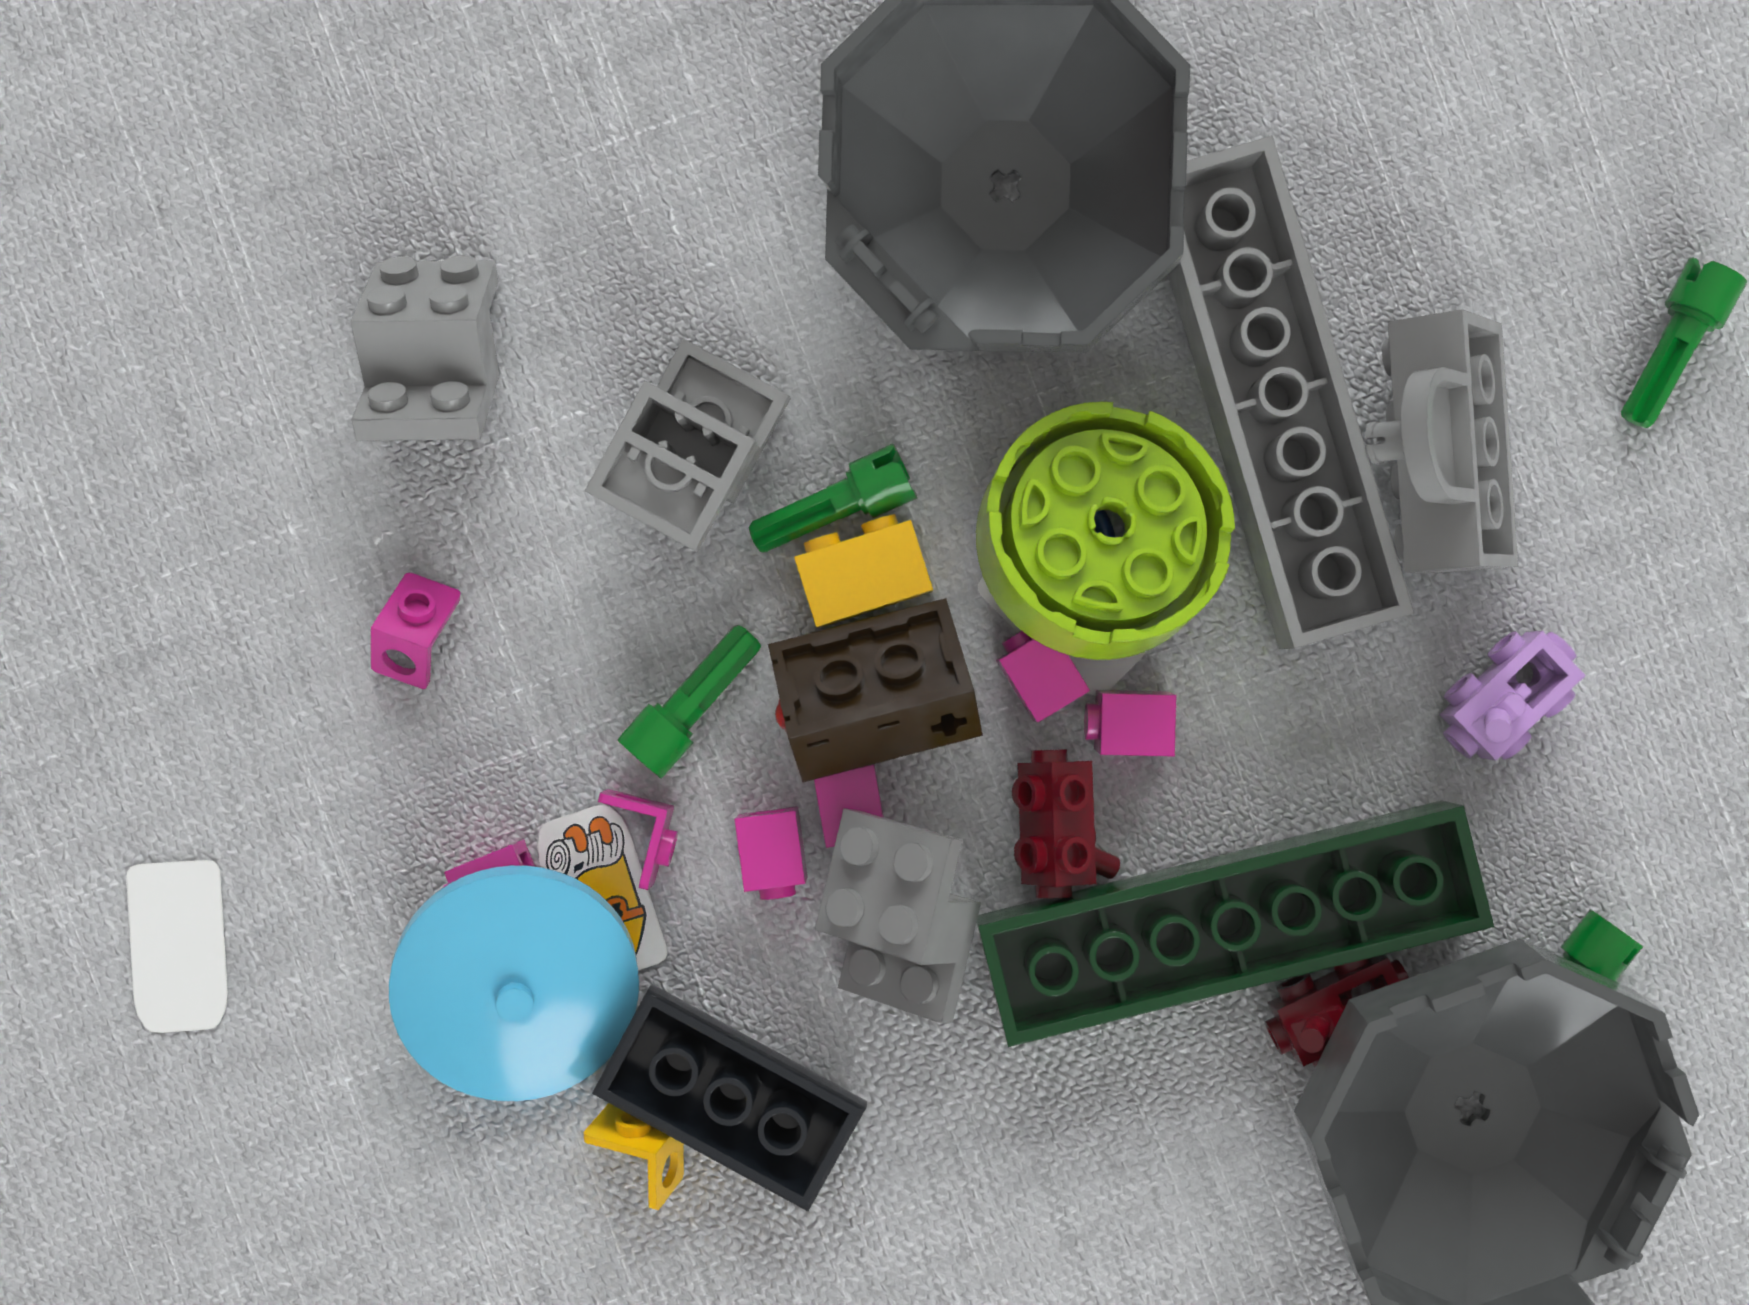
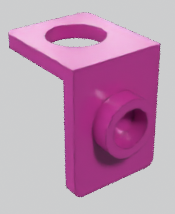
[371,573,461,689]
[598,789,678,890]

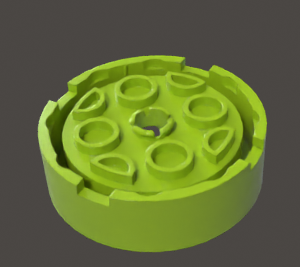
[976,401,1235,660]

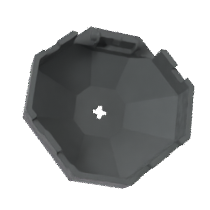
[818,0,1190,353]
[1294,938,1699,1305]

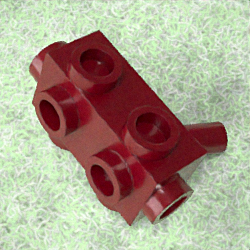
[1012,749,1120,898]
[1264,955,1409,1067]

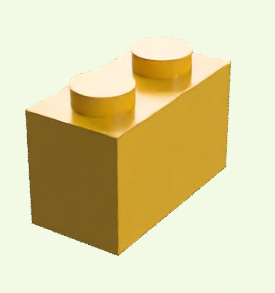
[794,514,933,628]

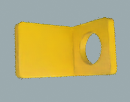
[584,1103,684,1210]

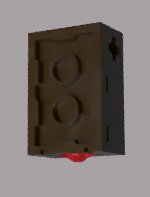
[768,598,983,782]

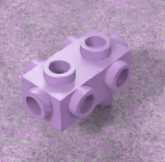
[1439,631,1586,761]

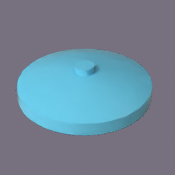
[389,865,639,1101]

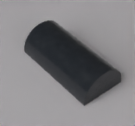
[592,984,867,1211]

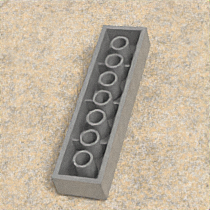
[1168,135,1414,649]

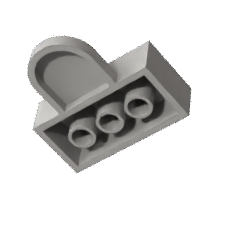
[1366,309,1519,573]

